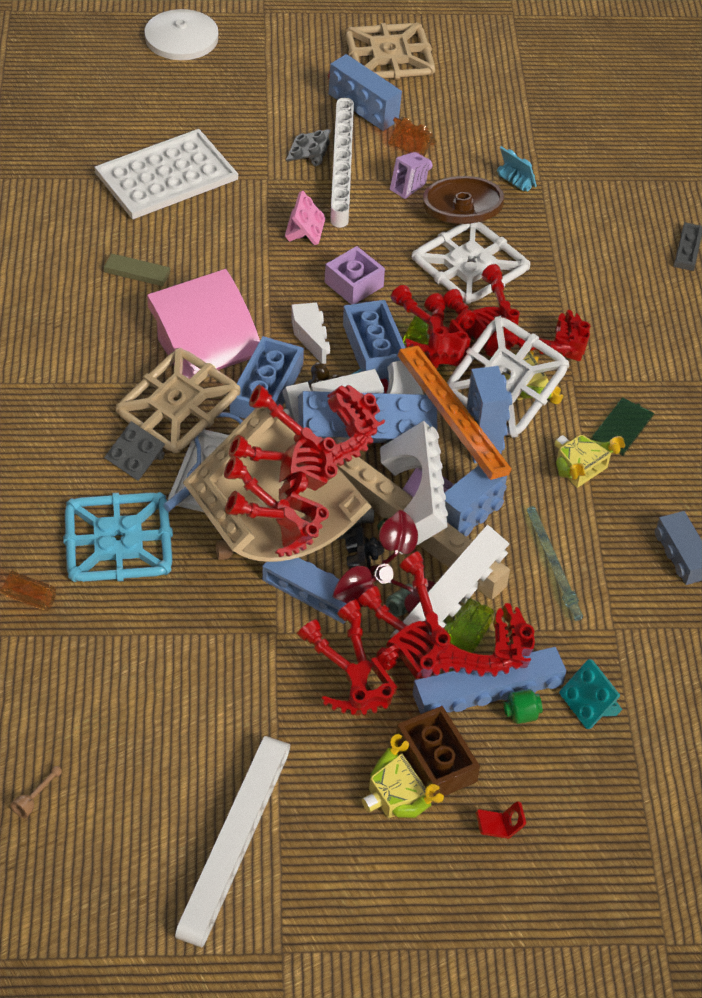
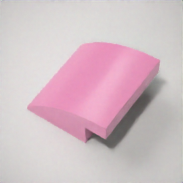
[147,269,260,379]

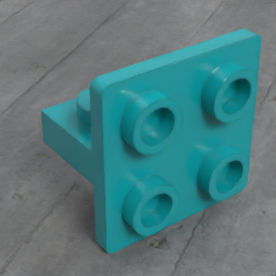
[559,659,622,729]

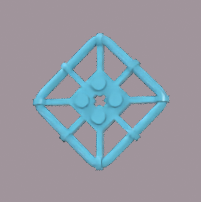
[63,492,173,582]

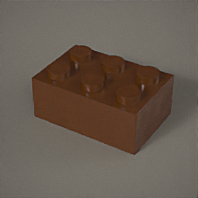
[396,705,480,797]

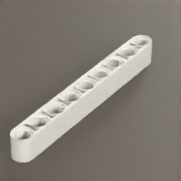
[331,98,354,228]
[175,736,290,948]

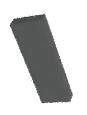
[674,222,702,271]

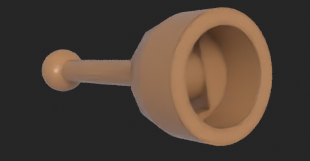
[216,541,234,560]
[10,766,62,818]

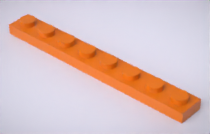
[398,346,512,480]

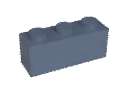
[655,511,702,585]

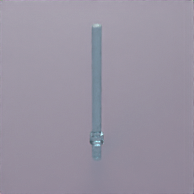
[527,506,583,621]

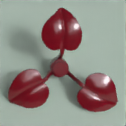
[332,510,436,614]

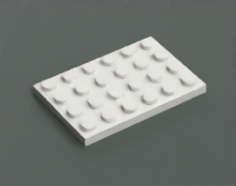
[95,129,238,220]

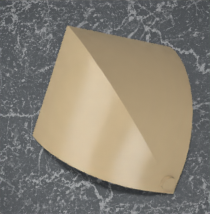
[183,407,372,562]

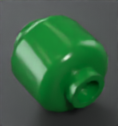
[504,689,543,724]

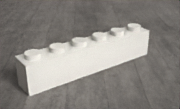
[390,524,509,638]

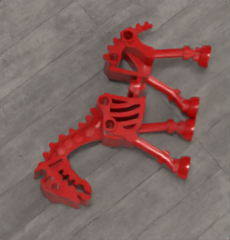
[391,264,591,369]
[224,384,385,557]
[297,551,535,716]

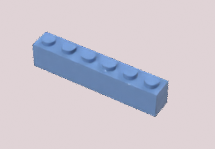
[413,647,566,714]

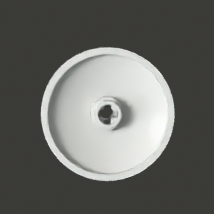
[145,9,218,60]

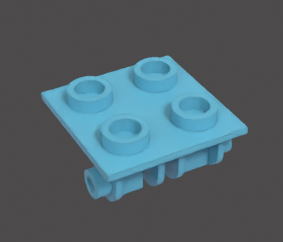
[497,146,537,192]

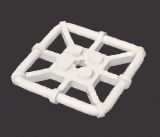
[412,222,530,304]
[447,316,569,438]

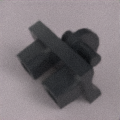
[345,527,385,569]

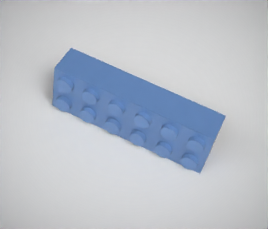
[298,391,437,443]

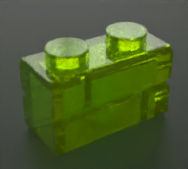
[444,598,494,653]

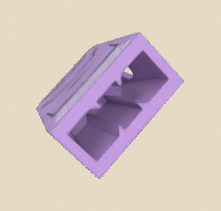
[390,152,433,199]

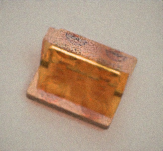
[388,117,437,157]

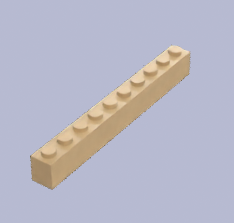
[335,440,510,600]

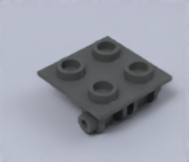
[286,129,331,166]
[104,421,165,481]

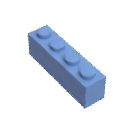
[263,558,346,624]

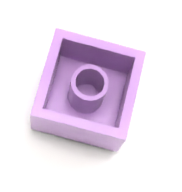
[325,246,385,305]

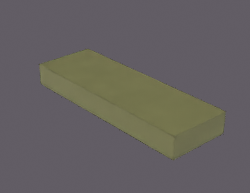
[104,253,170,286]

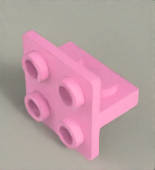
[285,191,325,245]

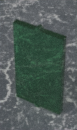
[591,397,654,456]

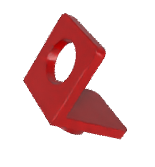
[476,801,526,839]

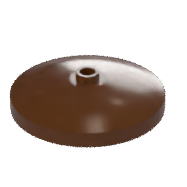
[423,176,504,224]

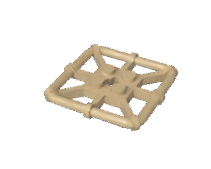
[346,22,435,80]
[116,348,241,453]

